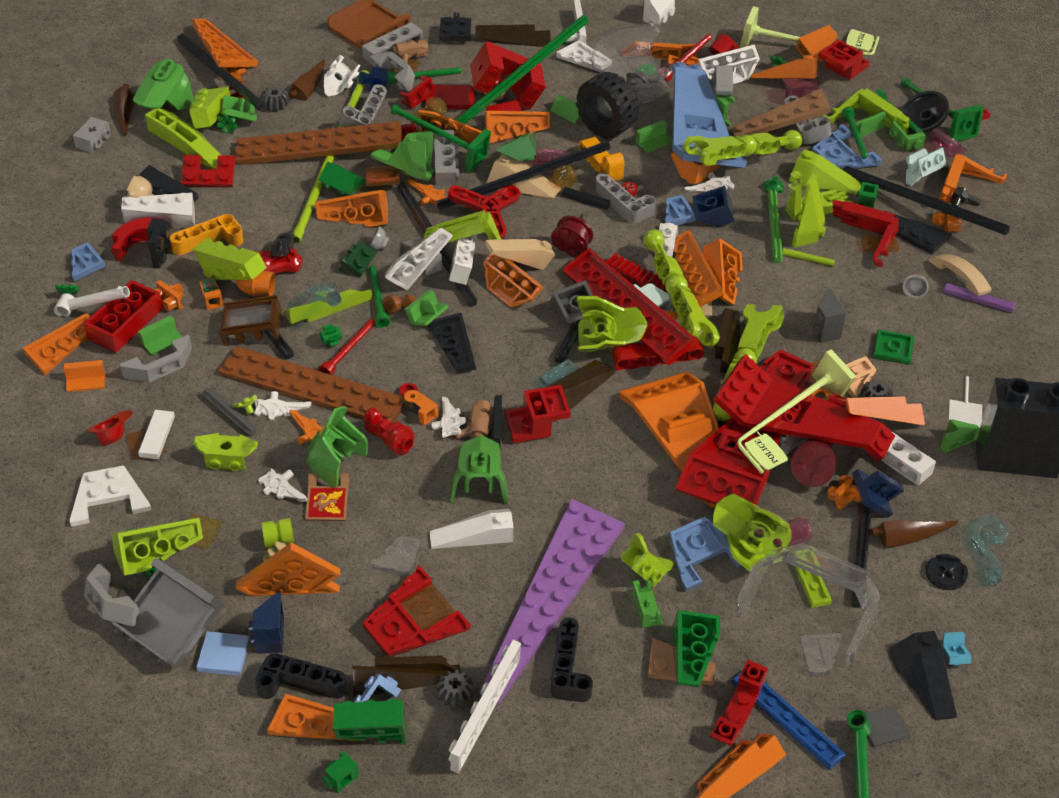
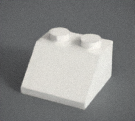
[643,0,675,27]

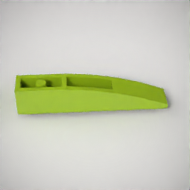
[145,108,221,170]

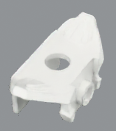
[324,55,360,97]

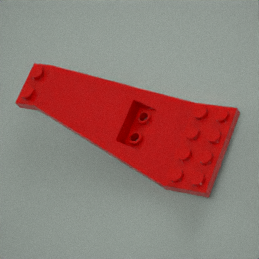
[712,354,895,462]
[676,418,782,505]

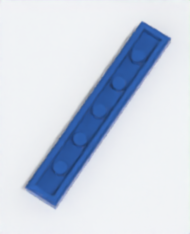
[732,673,846,770]

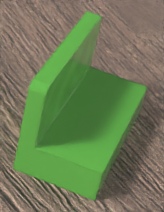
[550,94,580,124]
[849,111,887,137]
[635,120,672,153]
[138,315,182,356]

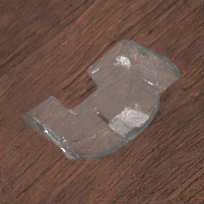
[591,21,671,105]

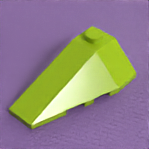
[792,173,826,247]
[111,518,203,576]

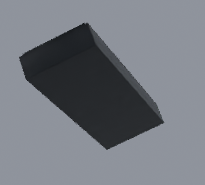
[493,395,502,447]

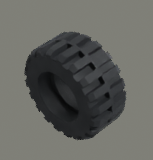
[576,72,639,138]

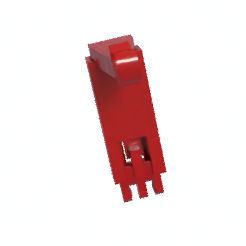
[832,200,899,267]

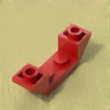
[710,660,768,746]

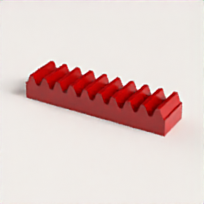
[606,252,667,293]

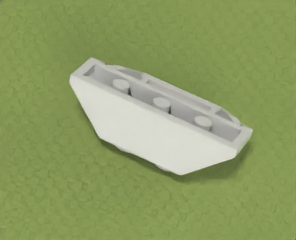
[698,45,760,84]

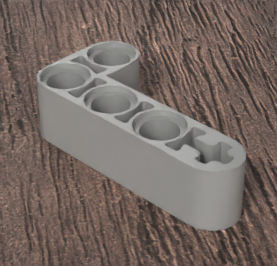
[710,65,733,96]
[338,85,387,127]
[784,95,832,144]
[595,174,656,223]

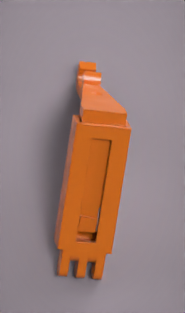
[938,154,1007,203]

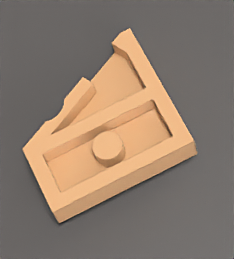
[846,356,876,398]

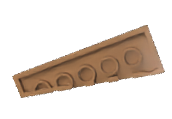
[731,89,831,137]

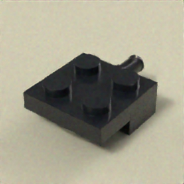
[439,12,471,41]
[147,218,172,269]

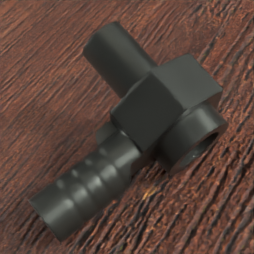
[952,187,981,207]

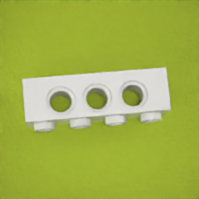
[449,234,477,285]
[881,432,936,486]

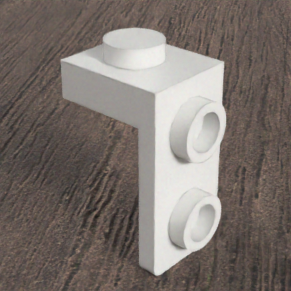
[659,223,678,257]

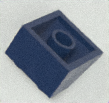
[693,186,735,227]
[249,592,284,654]

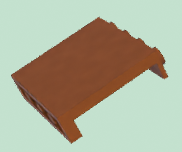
[327,0,411,50]

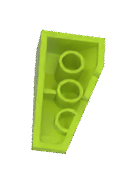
[788,149,862,196]

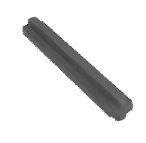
[202,388,256,436]

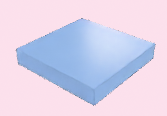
[196,631,250,676]

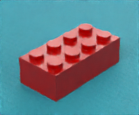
[83,280,163,353]

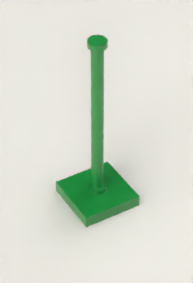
[901,77,984,143]
[391,105,491,173]

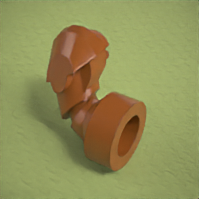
[383,294,418,314]

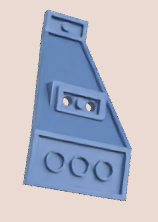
[669,62,747,168]

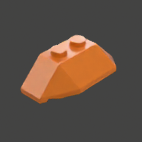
[483,253,543,308]

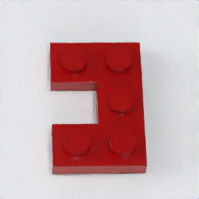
[181,155,236,187]

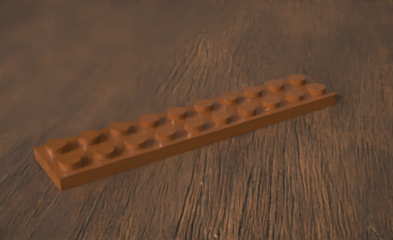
[235,121,402,165]
[218,346,405,423]

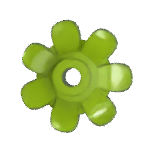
[233,395,257,415]

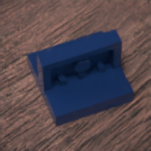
[852,469,904,518]

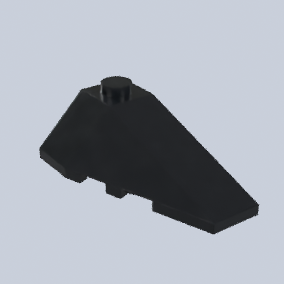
[889,631,957,720]

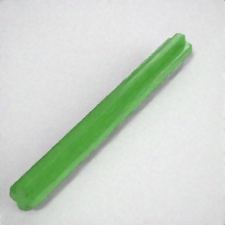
[767,190,783,263]

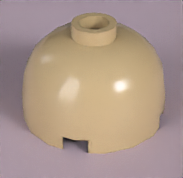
[124,175,154,198]

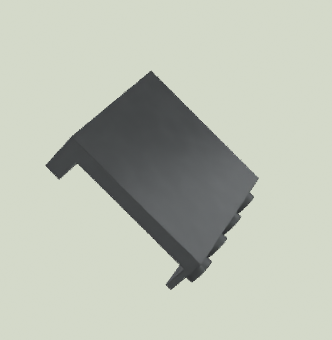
[109,558,224,669]

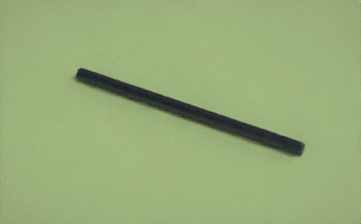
[177,33,265,110]
[436,141,611,210]
[843,166,1010,235]
[397,182,477,307]

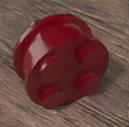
[551,214,594,257]
[791,440,836,487]

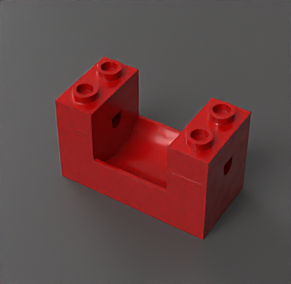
[470,41,546,110]

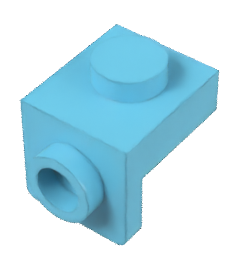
[942,632,971,666]

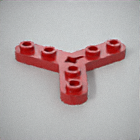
[447,185,521,240]

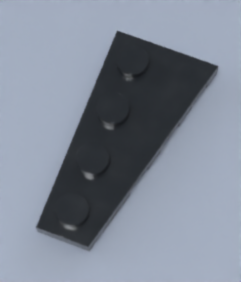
[139,165,199,202]
[427,312,476,374]

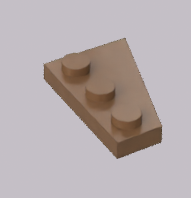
[648,638,715,686]

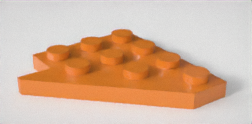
[236,542,340,596]

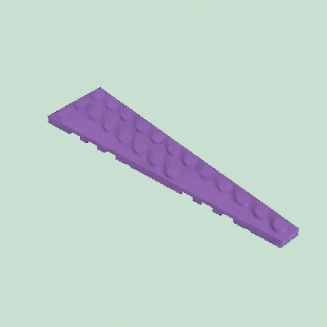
[479,499,625,706]

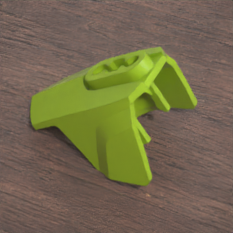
[577,296,647,352]
[713,494,792,572]

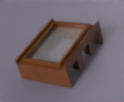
[218,295,282,346]

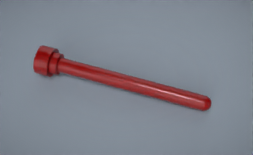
[658,34,712,84]
[318,318,375,375]

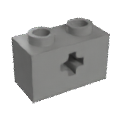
[73,117,111,153]

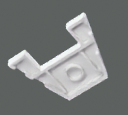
[70,465,151,527]

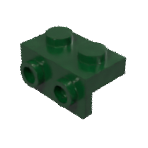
[339,240,377,277]

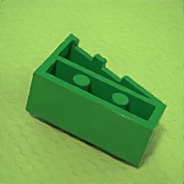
[333,699,407,745]

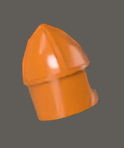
[235,271,275,298]

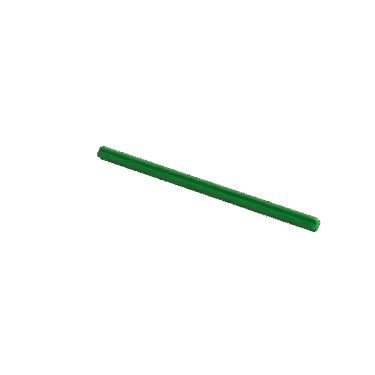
[456,15,589,124]

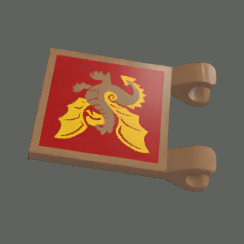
[305,473,350,521]

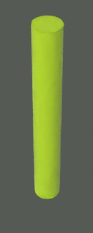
[782,248,835,267]

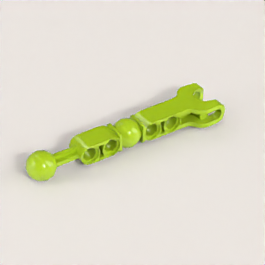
[682,130,802,166]
[643,229,720,348]
[713,304,784,422]

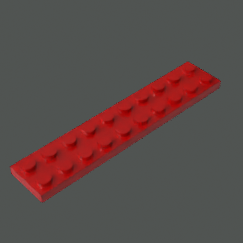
[562,248,697,366]

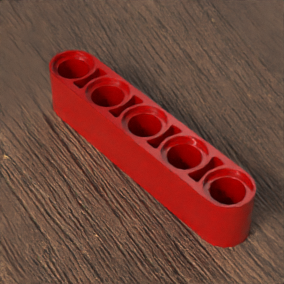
[611,336,704,371]

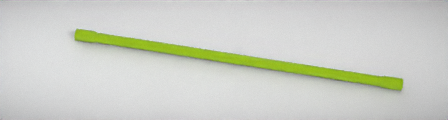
[292,70,370,243]

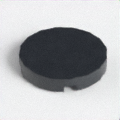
[926,554,968,590]

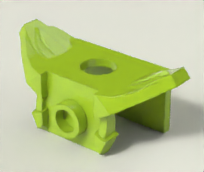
[193,433,258,471]
[620,533,674,587]

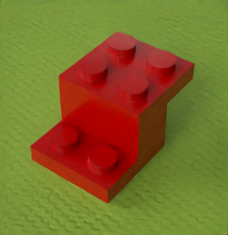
[818,39,870,80]
[504,385,571,443]

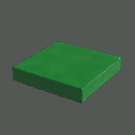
[873,329,914,365]

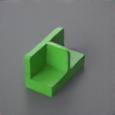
[221,95,257,121]
[405,290,449,326]

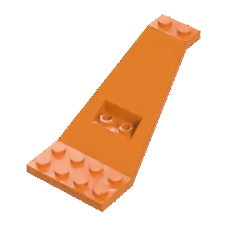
[619,371,719,508]

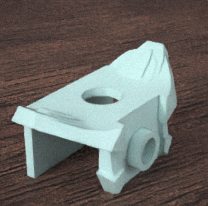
[906,148,950,186]

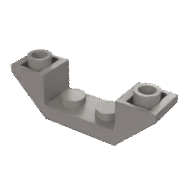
[370,52,415,93]
[120,335,192,383]
[84,563,139,626]

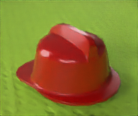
[88,410,133,446]

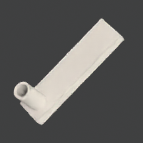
[564,0,586,44]

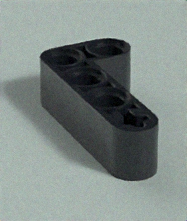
[551,617,593,702]
[255,653,347,699]

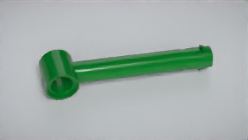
[847,710,872,798]

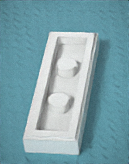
[138,410,175,459]

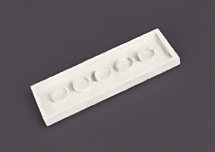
[449,640,521,774]

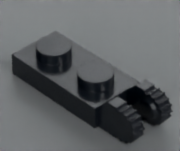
[271,233,296,257]

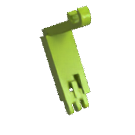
[823,88,909,133]
[785,171,853,221]
[423,210,514,262]

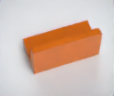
[64,360,106,392]

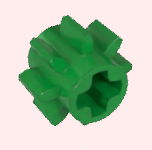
[319,324,342,347]

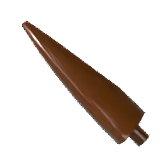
[289,59,325,101]
[113,84,134,136]
[870,520,958,548]

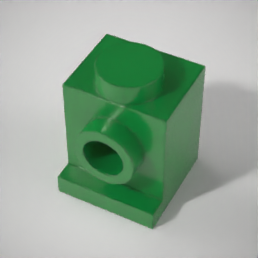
[857,182,879,208]
[322,750,359,793]

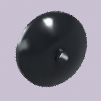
[901,91,950,132]

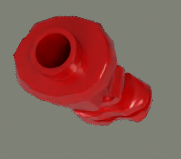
[253,248,303,274]
[363,407,414,456]

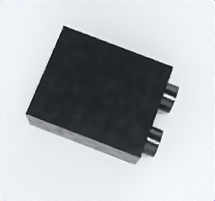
[976,378,1059,478]

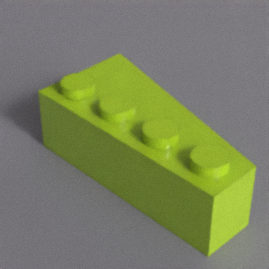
[192,238,266,280]

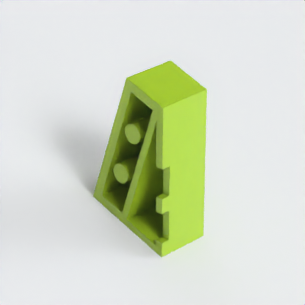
[189,86,231,129]

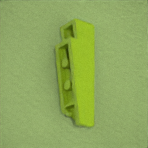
[283,289,372,324]

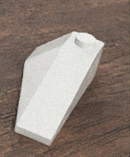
[385,228,453,290]
[430,509,513,549]

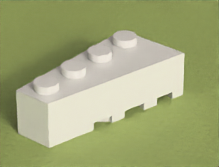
[121,193,195,229]

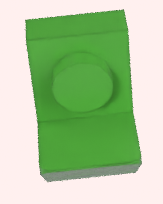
[940,419,979,453]

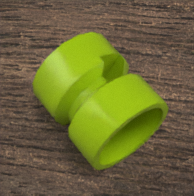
[261,518,294,549]

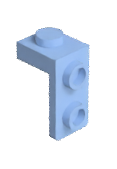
[353,674,401,703]

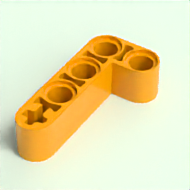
[578,137,625,182]
[170,214,243,255]

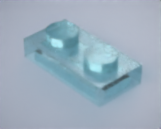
[540,359,579,387]

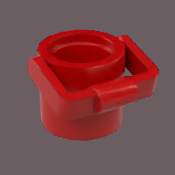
[709,33,738,55]

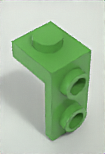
[889,121,926,152]

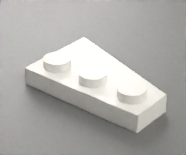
[556,40,611,72]

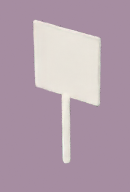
[949,376,982,428]

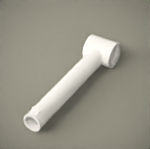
[54,286,130,318]

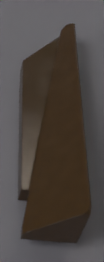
[475,24,550,47]
[715,308,740,373]
[551,360,615,422]
[352,655,460,698]

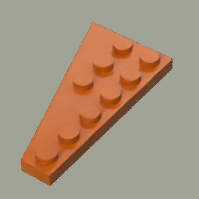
[192,19,258,68]
[674,229,725,319]

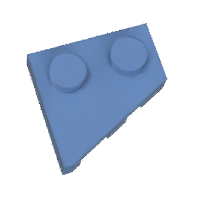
[665,195,696,225]
[72,242,106,281]

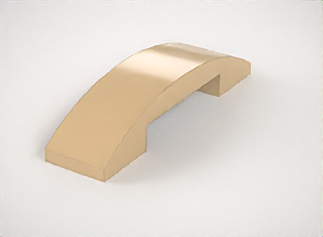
[929,254,992,296]

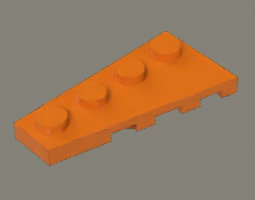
[485,111,550,144]
[23,313,91,375]
[267,693,357,741]

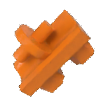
[932,203,962,233]
[155,280,184,312]
[827,475,861,510]

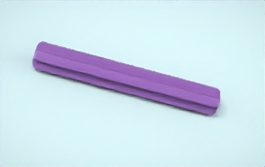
[943,283,1015,313]

